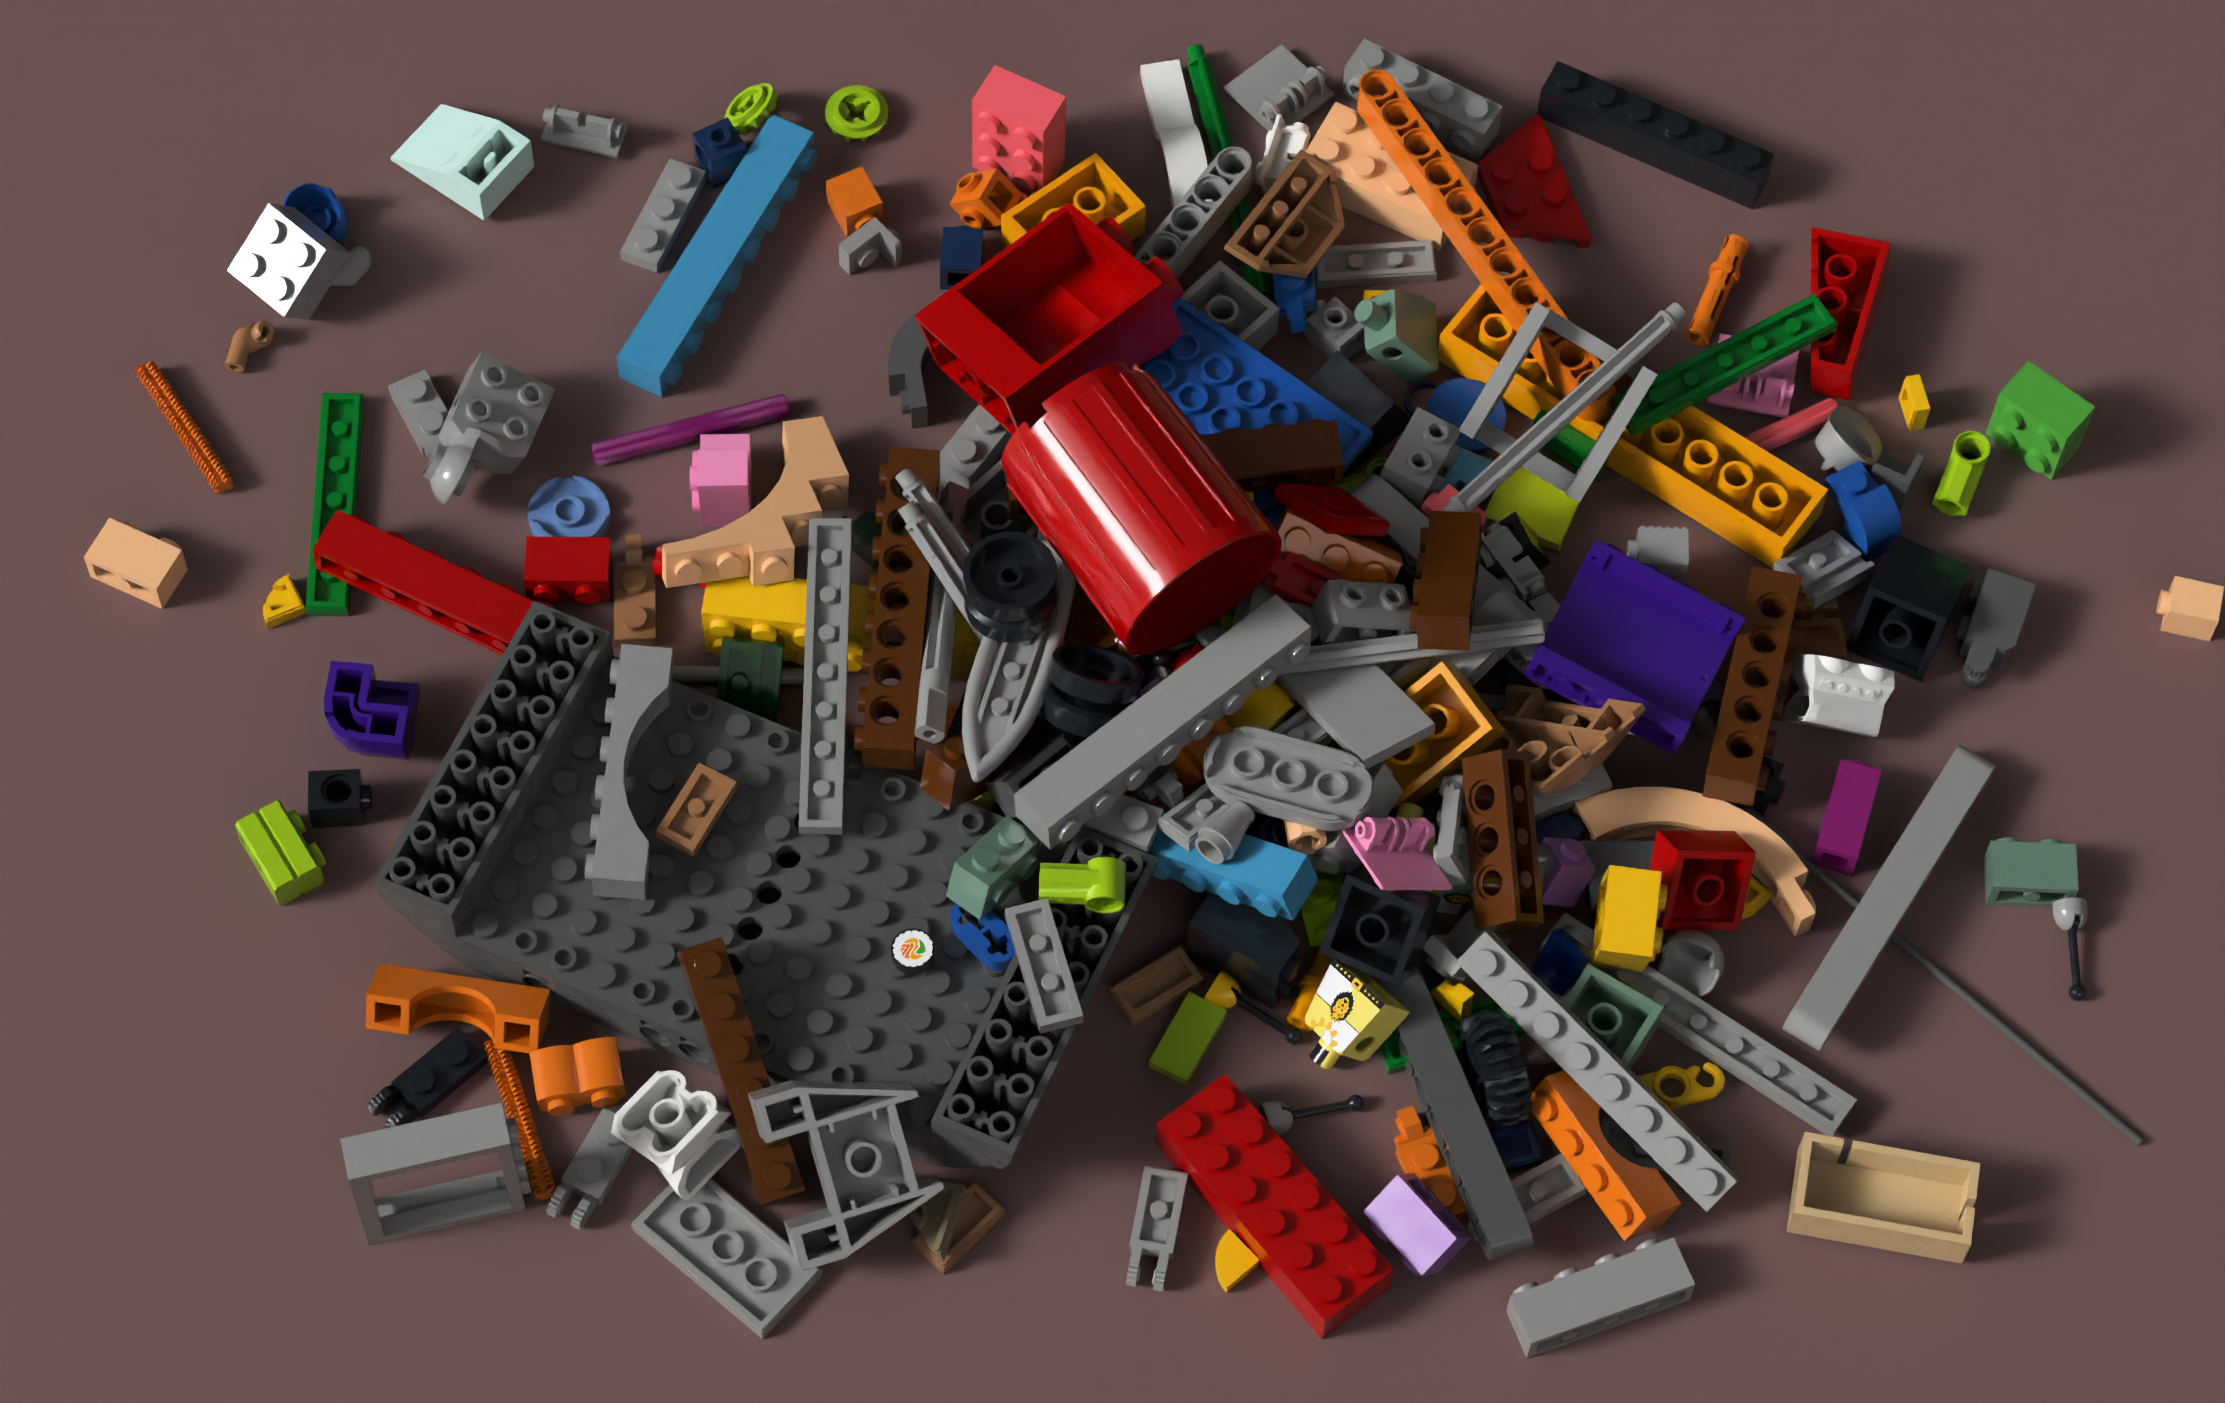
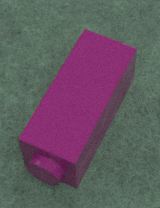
[1811,759,1882,876]

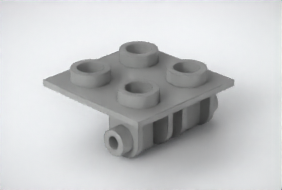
[1223,44,1335,131]

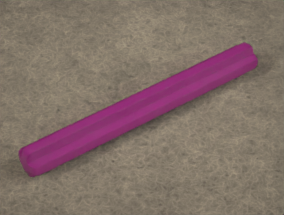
[591,394,791,465]

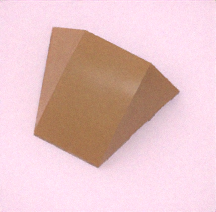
[1484,683,1646,794]

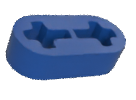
[950,903,1015,971]

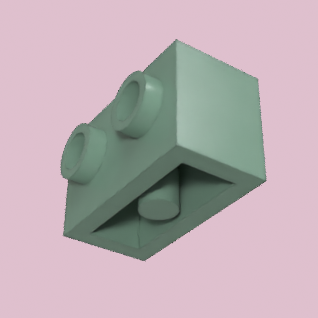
[946,816,1041,920]

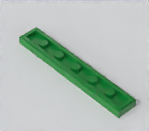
[1609,293,1838,436]
[305,393,365,616]

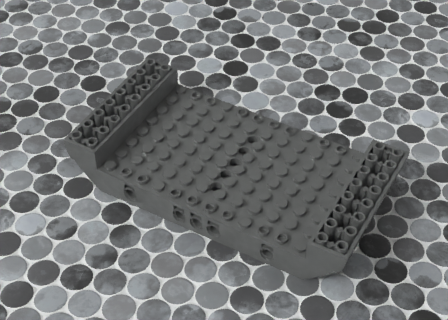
[373,601,1159,1169]

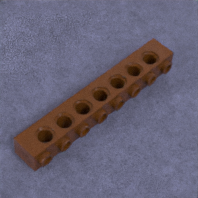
[854,447,941,770]

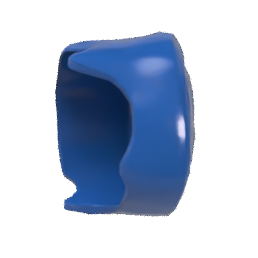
[283,183,349,242]

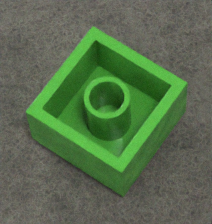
[1985,360,2095,480]

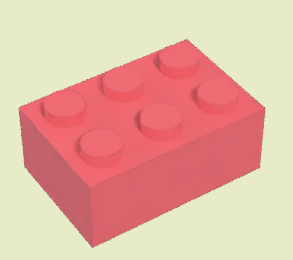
[972,65,1066,194]

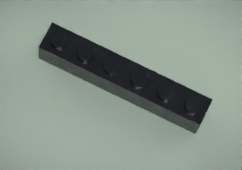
[1537,61,1774,209]

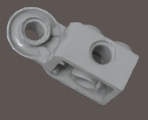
[422,352,555,505]

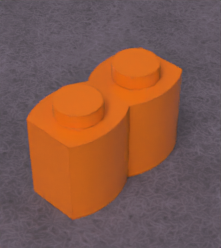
[529,1037,627,1116]

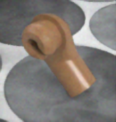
[224,320,275,373]

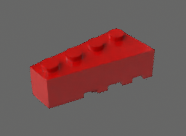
[1810,227,1890,400]

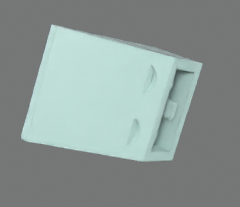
[391,104,535,221]

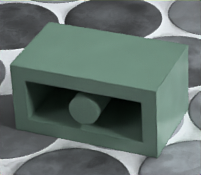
[1983,837,2079,907]

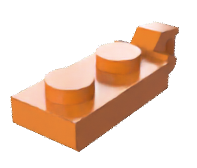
[1394,1105,1468,1219]

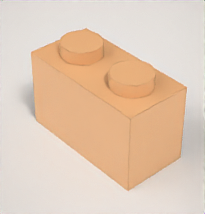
[84,517,188,609]

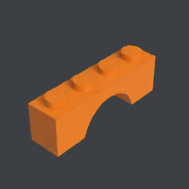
[366,963,550,1053]
[1530,1070,1682,1242]

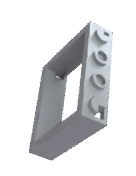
[340,1103,531,1245]

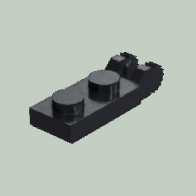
[367,1027,488,1128]

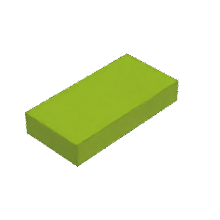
[1148,991,1227,1086]

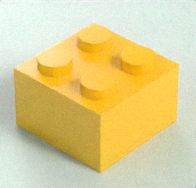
[1591,865,1668,973]

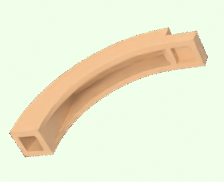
[1571,787,1816,937]

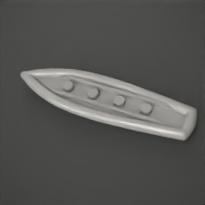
[962,540,1076,782]

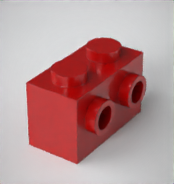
[524,536,613,604]

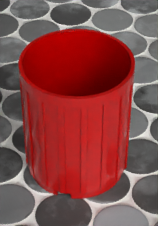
[1001,362,1282,656]

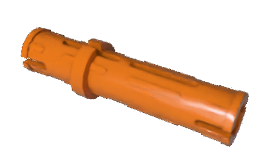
[1685,234,1750,346]

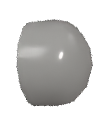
[1658,929,1724,998]

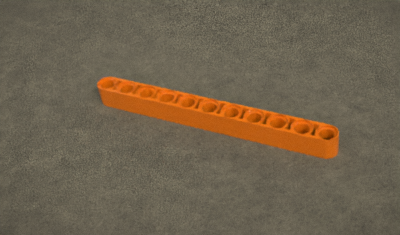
[1357,69,1613,422]

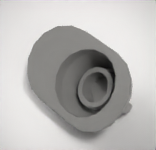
[1815,405,1883,471]

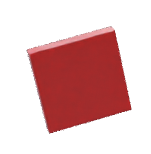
[1274,483,1390,536]

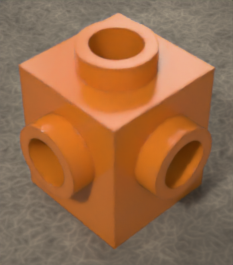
[949,168,1022,229]

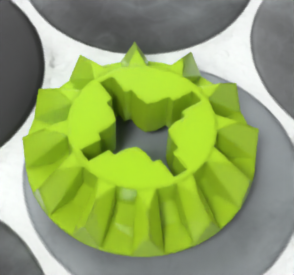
[724,83,779,136]
[825,85,888,142]

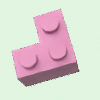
[690,434,752,527]

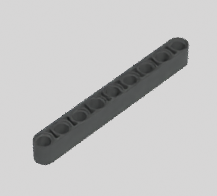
[1369,965,1533,1261]

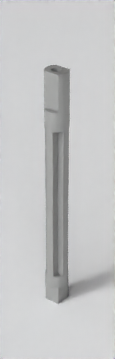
[915,481,968,744]

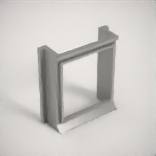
[1459,302,1658,503]

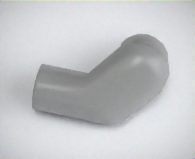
[331,246,372,286]

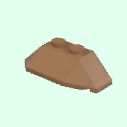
[1224,149,1345,278]

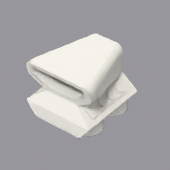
[1781,654,1895,737]
[611,1070,741,1200]

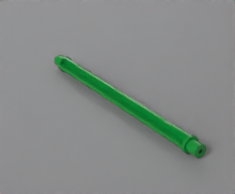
[1187,44,1274,302]

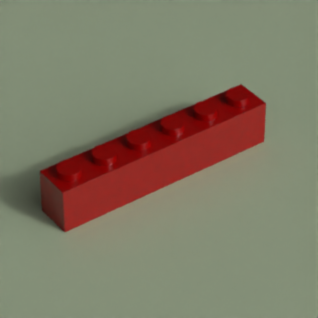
[313,510,555,656]

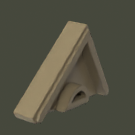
[908,1177,967,1262]

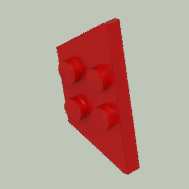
[1477,115,1591,248]

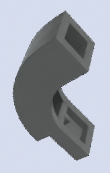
[888,304,934,429]

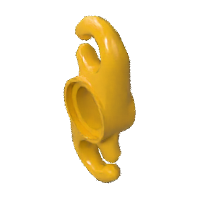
[1637,1062,1725,1110]

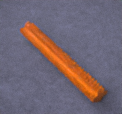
[135,360,235,494]
[483,1040,556,1201]

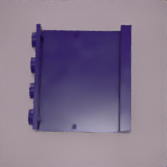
[1523,539,1746,755]

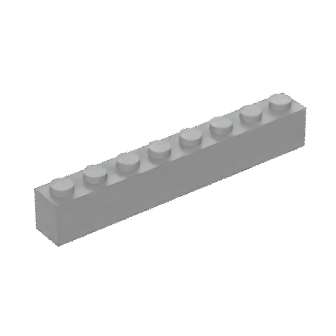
[1014,594,1311,849]

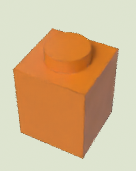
[826,166,884,237]

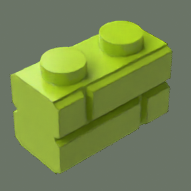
[235,800,326,906]

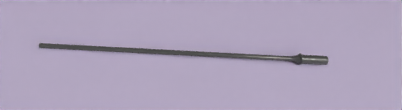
[1742,805,2144,1146]

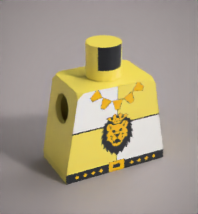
[1305,959,1410,1070]

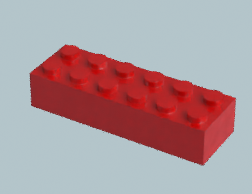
[1155,1074,1394,1339]

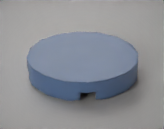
[528,476,611,537]

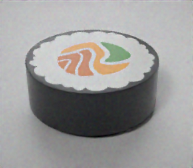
[891,928,935,975]

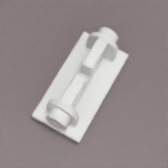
[1255,114,1311,195]

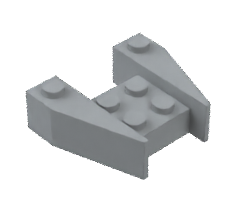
[748,1080,944,1272]

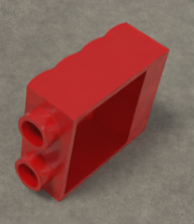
[914,202,1183,435]

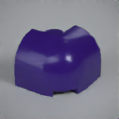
[324,661,420,760]

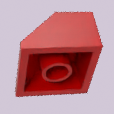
[1649,830,1756,930]

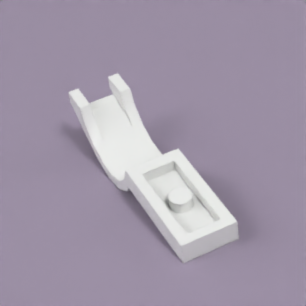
[1140,59,1213,210]

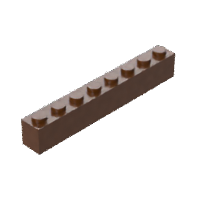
[1004,419,1344,520]

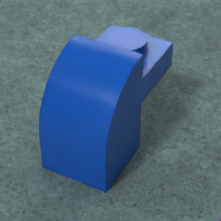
[1823,461,1902,563]

